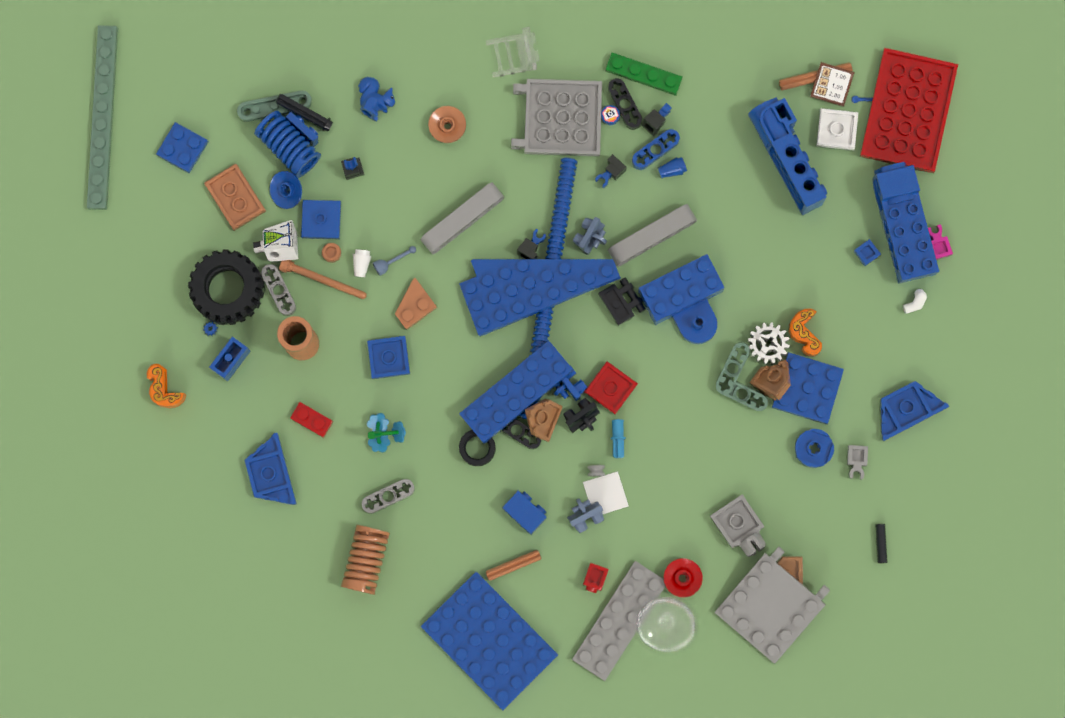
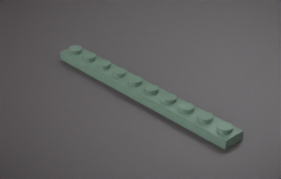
[87,26,118,210]

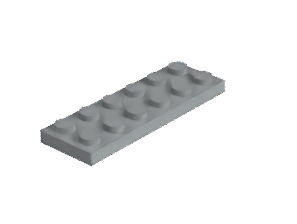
[572,561,665,681]

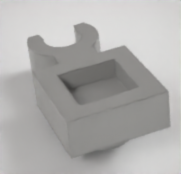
[847,445,868,480]

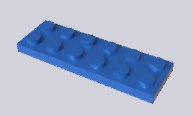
[459,341,574,444]

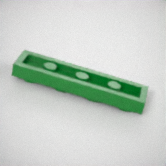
[605,52,683,96]

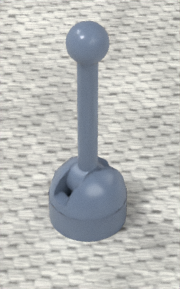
[372,246,416,276]

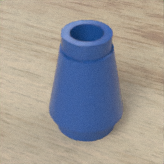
[658,157,687,178]

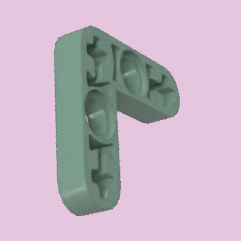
[716,342,768,411]

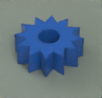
[203,322,218,336]

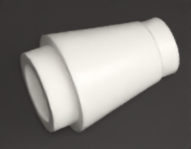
[353,249,371,277]

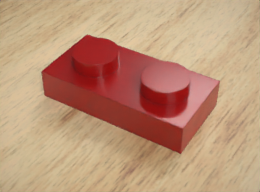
[290,402,333,438]

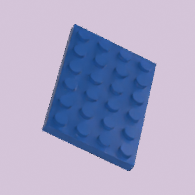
[421,572,558,710]

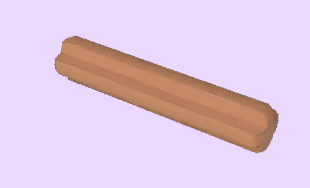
[486,550,541,581]

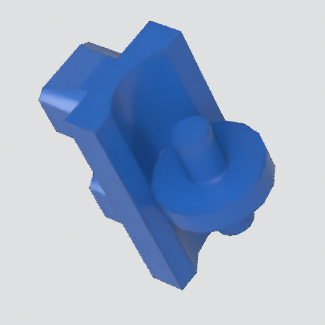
[553,365,587,401]

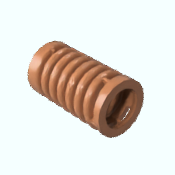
[277,316,319,360]
[341,525,390,595]

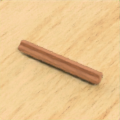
[779,62,852,90]

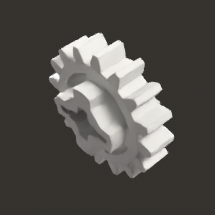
[747,322,790,365]

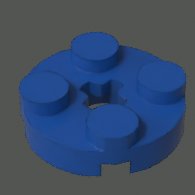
[795,429,834,468]

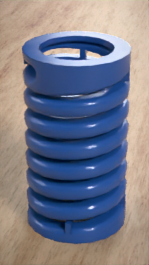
[254,111,321,178]

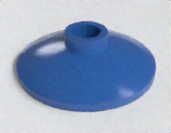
[270,171,302,209]

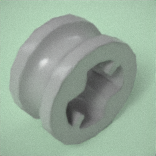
[588,465,605,477]

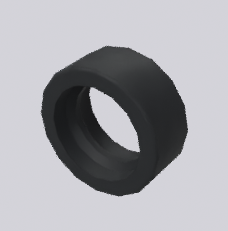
[459,430,496,467]

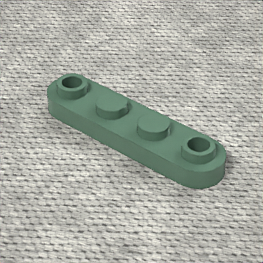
[237,90,312,122]

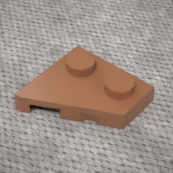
[395,278,437,330]

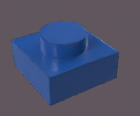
[853,239,881,266]

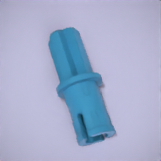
[611,419,626,458]

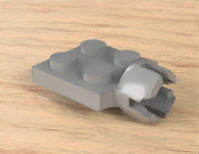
[710,495,766,557]

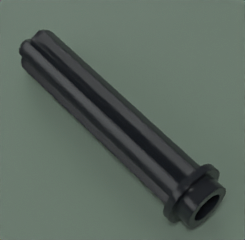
[276,94,333,132]

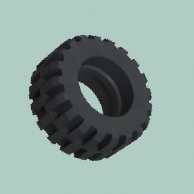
[188,249,264,325]

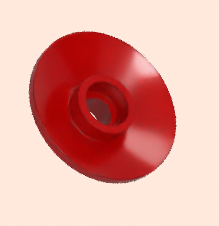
[664,558,703,598]

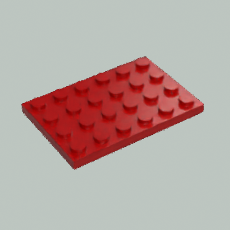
[860,48,958,173]

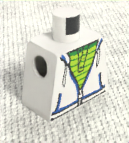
[253,220,298,261]

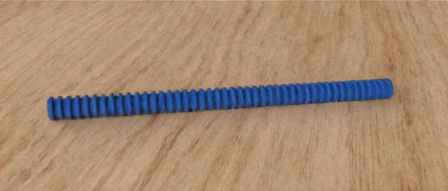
[520,158,578,419]

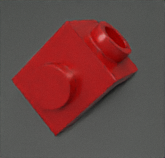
[583,563,609,593]

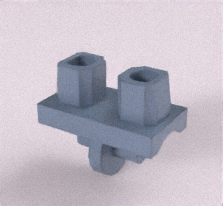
[573,217,607,255]
[567,498,604,533]

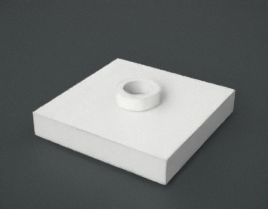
[816,108,858,151]

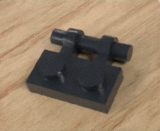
[598,277,646,326]

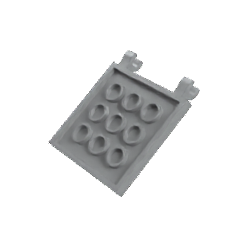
[511,79,602,156]
[715,546,830,664]

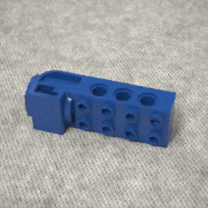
[748,97,827,216]
[873,162,939,284]

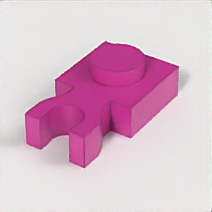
[928,224,953,260]

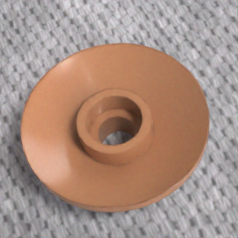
[428,106,466,143]

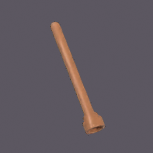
[279,260,367,299]

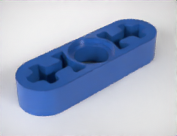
[632,129,680,170]

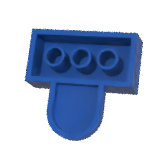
[638,254,725,344]

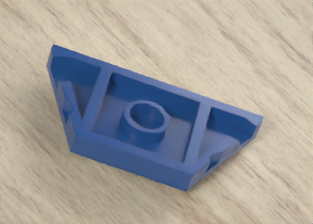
[880,381,950,441]
[245,433,297,505]

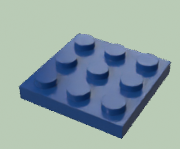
[772,352,844,425]

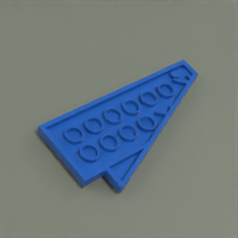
[460,259,621,337]

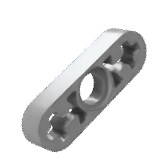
[261,264,296,316]
[362,479,415,514]

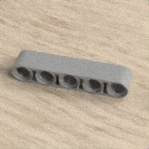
[420,182,504,254]
[608,204,697,267]

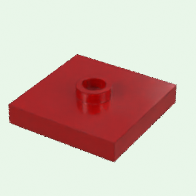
[584,361,638,415]

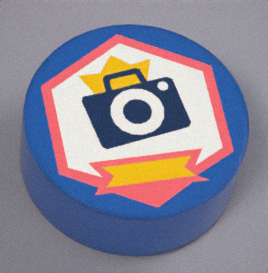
[601,105,620,125]

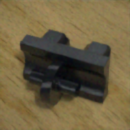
[563,398,600,433]

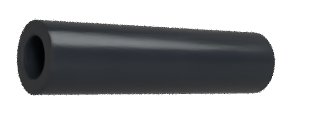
[875,524,887,563]

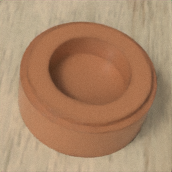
[322,243,341,263]

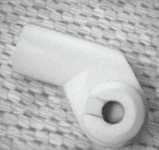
[903,289,927,314]

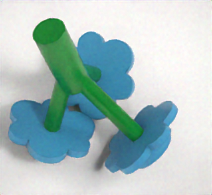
[367,413,406,453]

